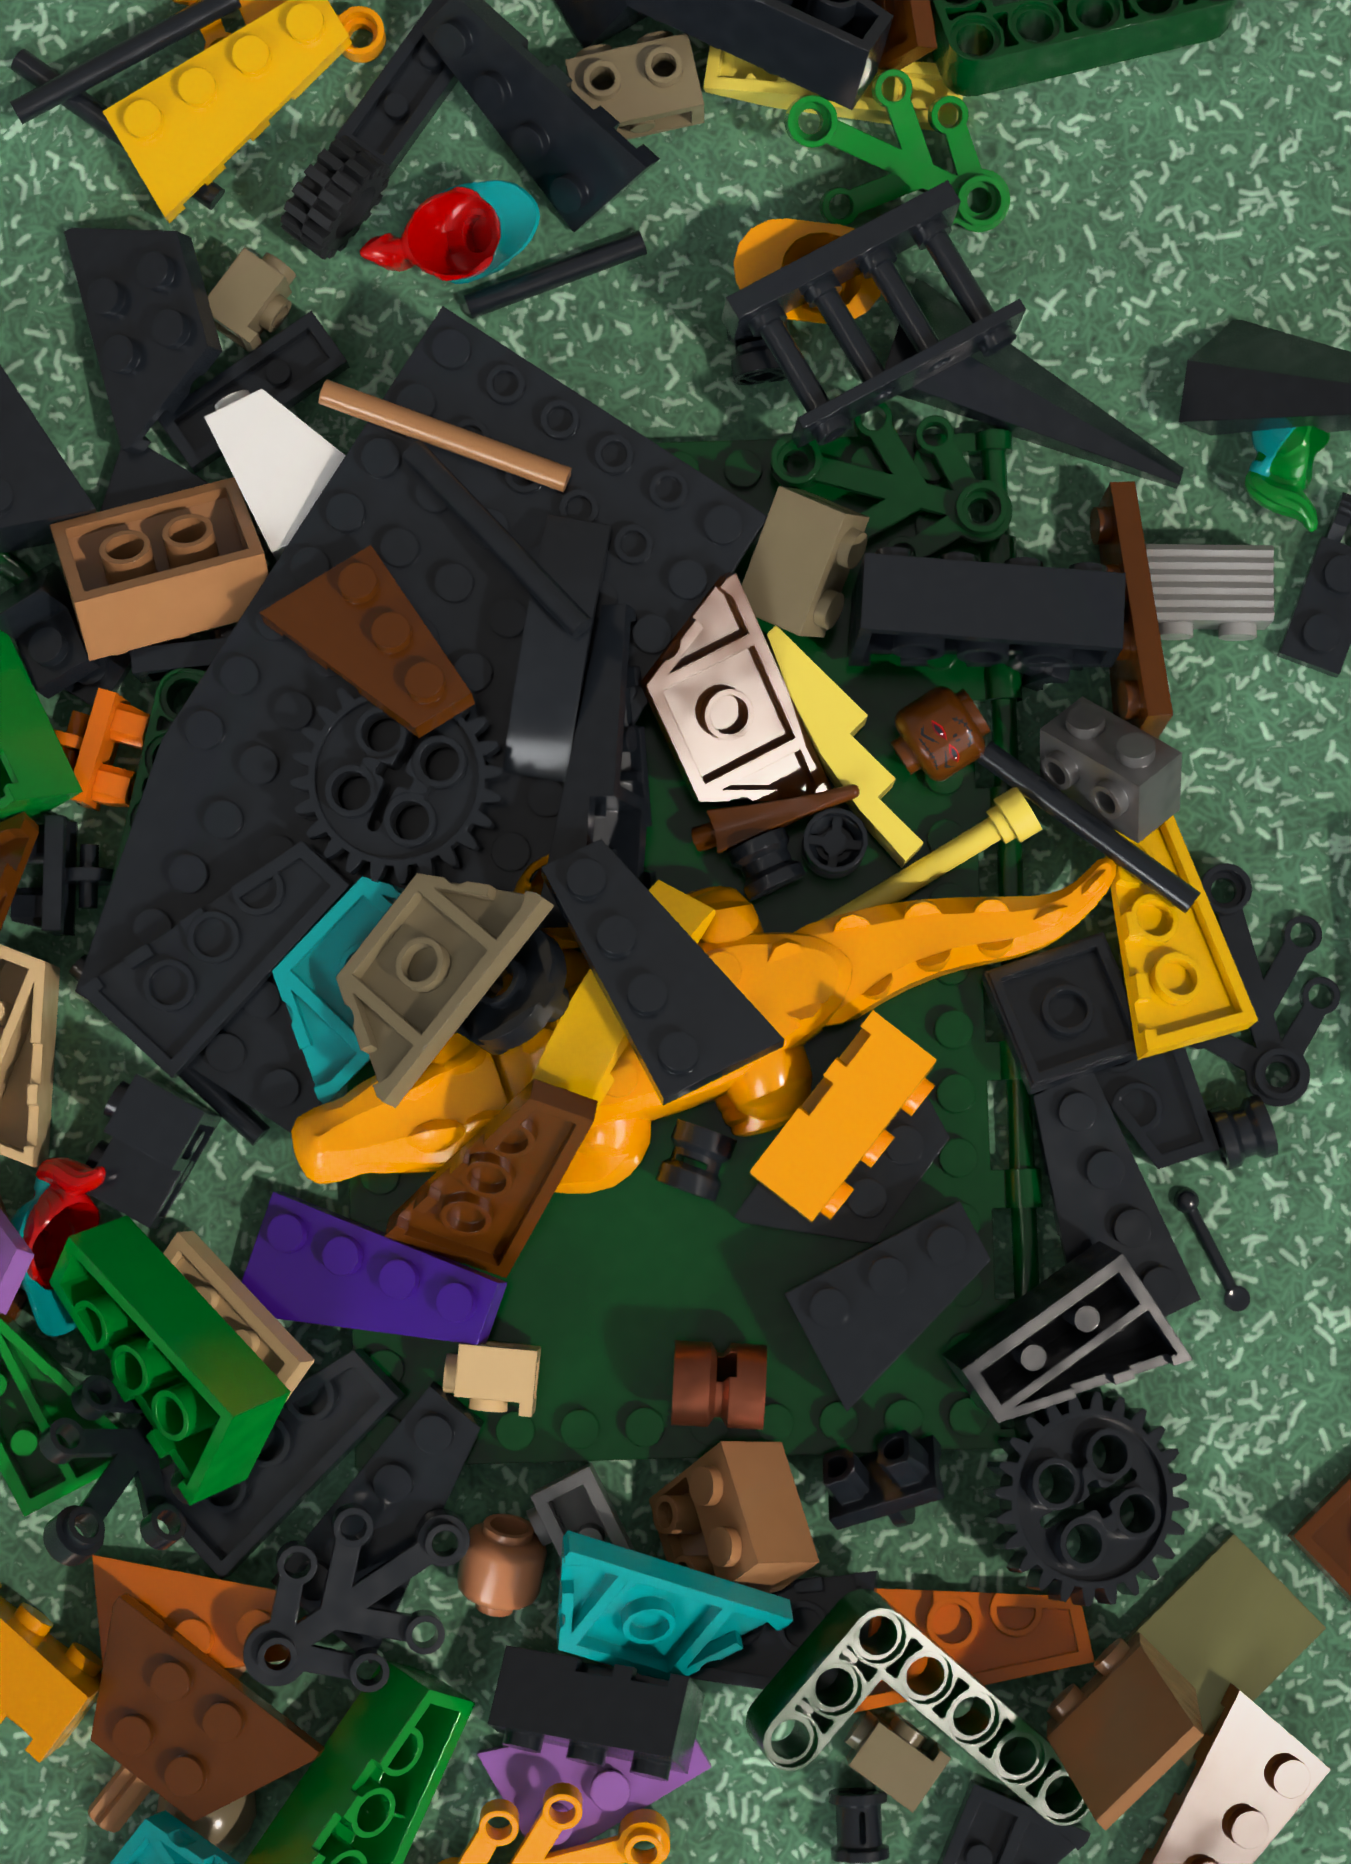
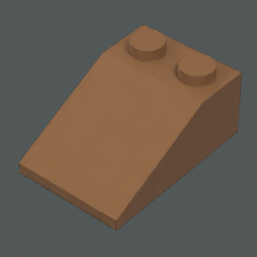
[1047,1632,1204,1831]

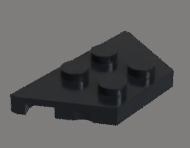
[64,228,222,455]
[734,1015,950,1244]

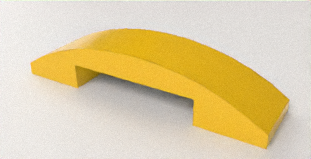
[530,880,716,1110]

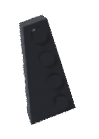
[848,547,1126,667]

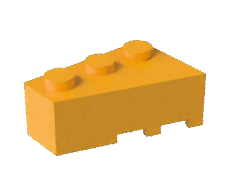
[0,1582,103,1763]

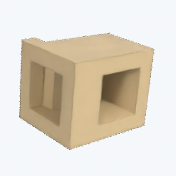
[443,1341,541,1417]

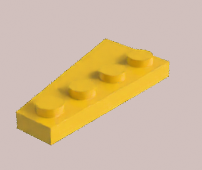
[103,0,352,224]
[1105,815,1258,1060]

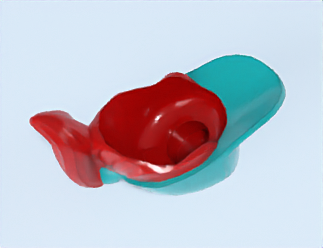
[359,180,540,284]
[10,1157,106,1337]

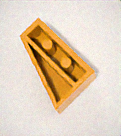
[749,1010,937,1223]

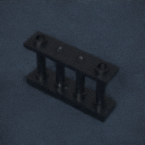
[721,180,1026,448]

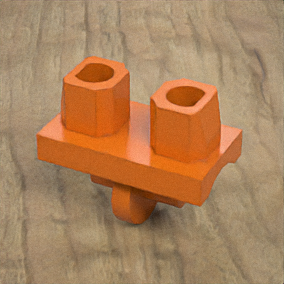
[54,688,150,811]

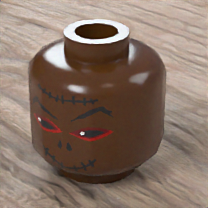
[890,686,991,781]

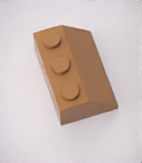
[50,477,269,661]

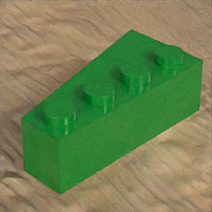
[49,1215,291,1506]
[244,1660,475,1864]

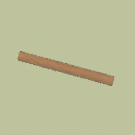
[318,379,572,492]

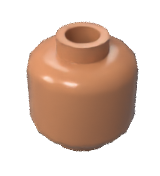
[457,1514,547,1617]

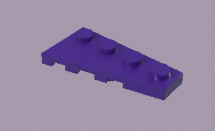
[242,1192,508,1345]

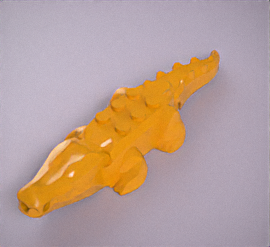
[291,857,1116,1194]

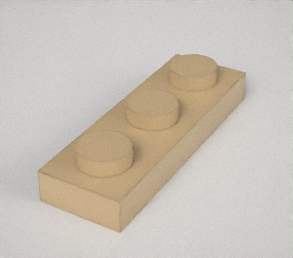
[163,1231,315,1401]

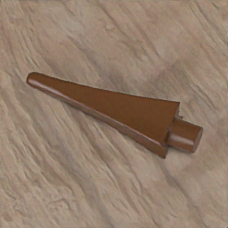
[691,784,860,853]

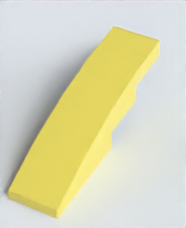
[703,46,963,131]
[766,626,924,868]

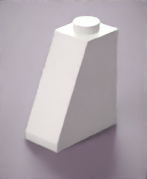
[204,389,346,561]

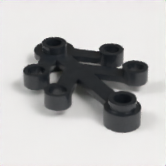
[1186,863,1340,1107]
[39,1374,200,1566]
[243,1503,470,1693]

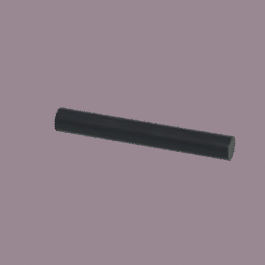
[463,230,647,319]

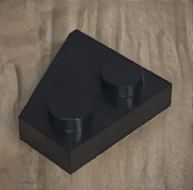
[937,1779,1091,1864]

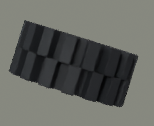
[280,135,391,260]

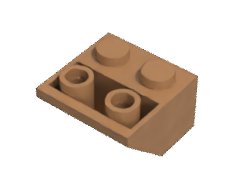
[649,1441,819,1593]

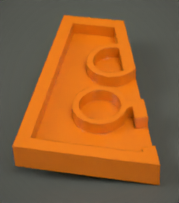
[92,1555,289,1670]

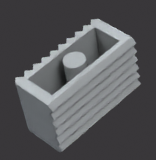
[1145,544,1275,641]

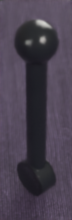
[1174,1188,1250,1312]

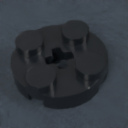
[456,927,570,1055]

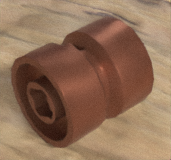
[671,1340,767,1430]

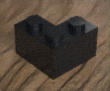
[86,1074,222,1229]

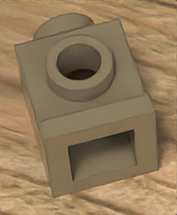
[207,247,296,353]
[844,1710,951,1813]

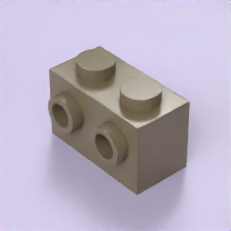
[565,31,704,140]
[742,486,870,637]

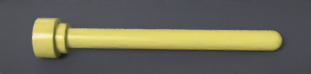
[819,787,1042,921]

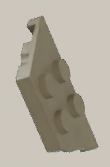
[336,873,555,1108]

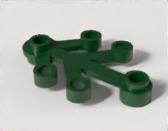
[770,403,1012,557]

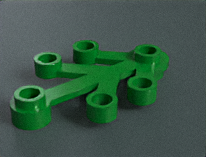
[784,69,1010,232]

